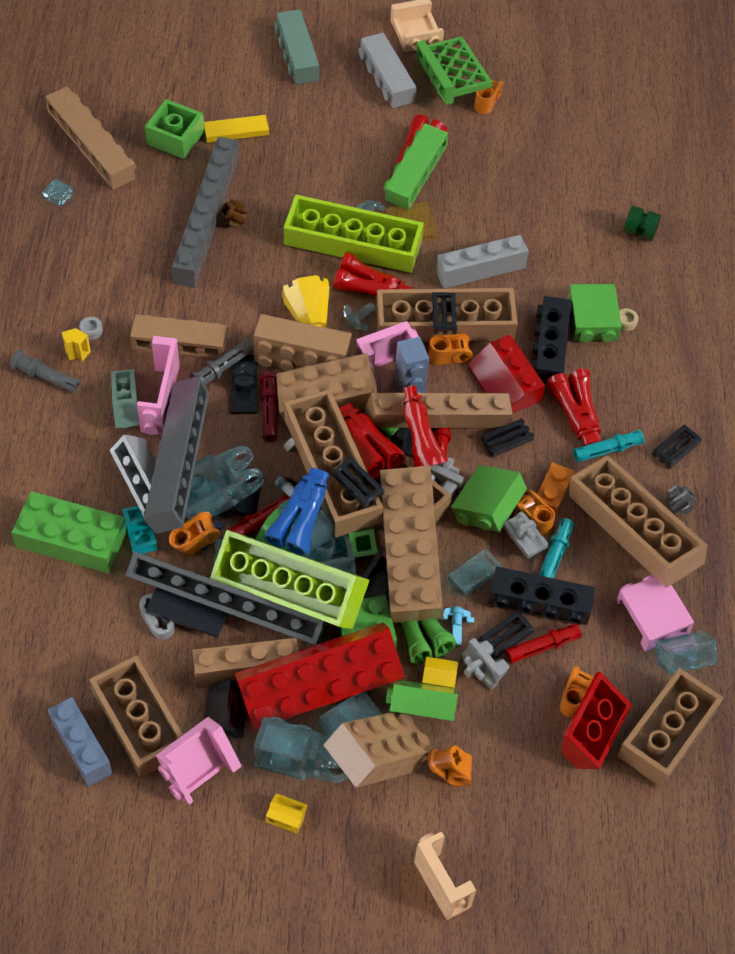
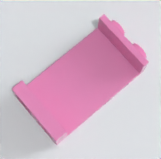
[137,336,180,435]

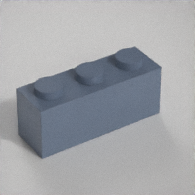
[393,336,429,393]
[48,697,112,787]

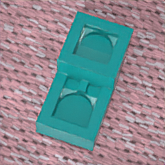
[122,505,158,554]

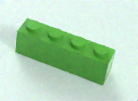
[383,123,448,210]

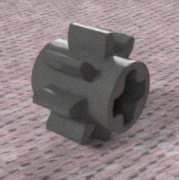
[666,485,696,515]

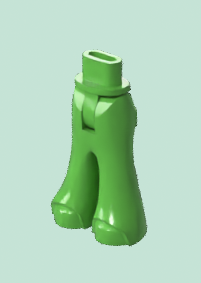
[401,619,456,665]

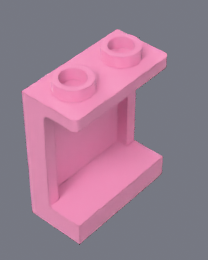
[355,321,418,368]
[616,575,694,652]
[156,717,241,805]

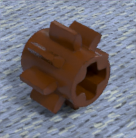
[220,199,248,228]

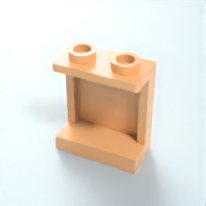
[390,0,444,53]
[414,832,476,920]

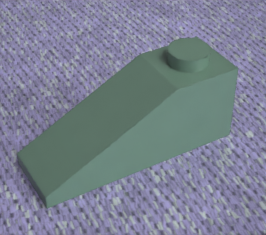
[111,369,140,429]

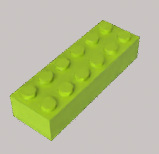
[284,195,424,273]
[210,530,369,629]

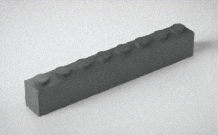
[172,137,239,288]
[144,376,209,534]
[125,552,328,645]

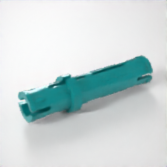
[572,429,644,463]
[538,518,575,578]

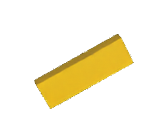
[204,115,269,143]

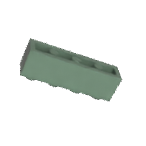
[274,9,319,84]

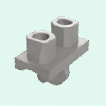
[430,457,464,498]
[503,511,548,559]
[461,638,509,690]

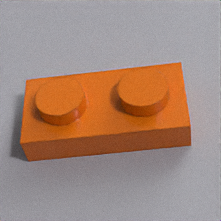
[537,462,574,513]

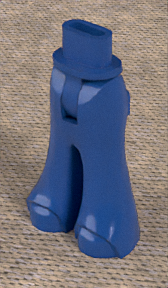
[263,467,329,556]

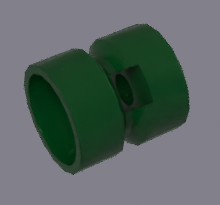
[623,205,662,241]

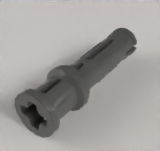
[189,338,254,385]
[10,350,81,394]

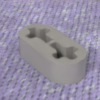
[139,594,175,640]

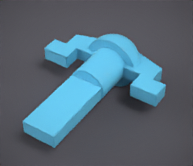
[439,606,474,646]

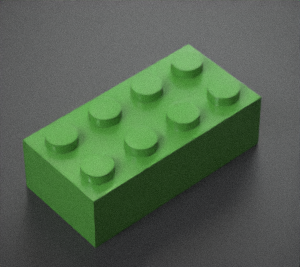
[11,491,127,574]

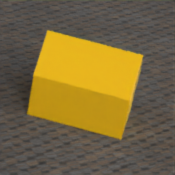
[62,328,91,361]
[422,657,458,688]
[266,793,308,834]

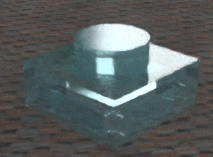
[42,178,74,207]

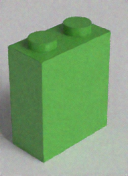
[567,284,622,342]
[451,465,527,532]
[386,680,458,721]

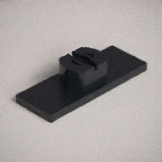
[231,355,258,414]
[146,587,228,638]

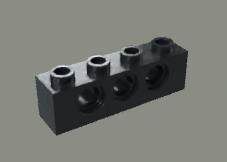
[531,296,571,384]
[488,566,595,625]

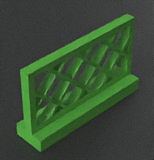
[416,36,492,105]

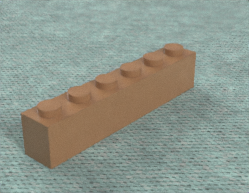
[45,86,136,190]
[365,393,513,428]

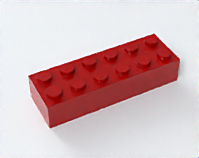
[234,622,405,730]

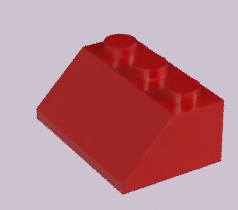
[467,335,545,414]
[561,672,632,769]

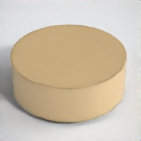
[619,308,638,331]

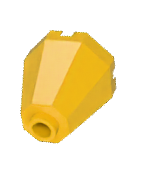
[282,275,330,328]

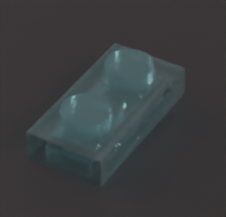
[448,549,502,597]

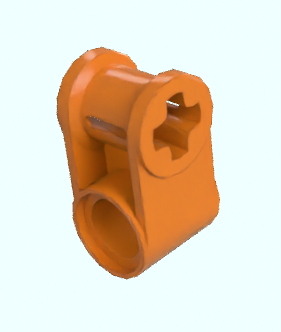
[474,80,504,115]
[427,333,473,365]
[512,490,555,536]
[169,512,221,556]
[559,665,594,718]
[427,745,472,786]

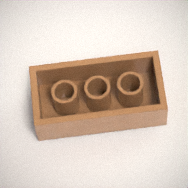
[254,314,352,371]
[276,353,377,426]
[89,655,183,778]
[617,668,724,788]
[323,712,434,788]

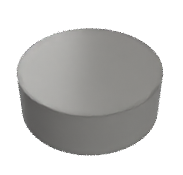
[79,317,103,340]

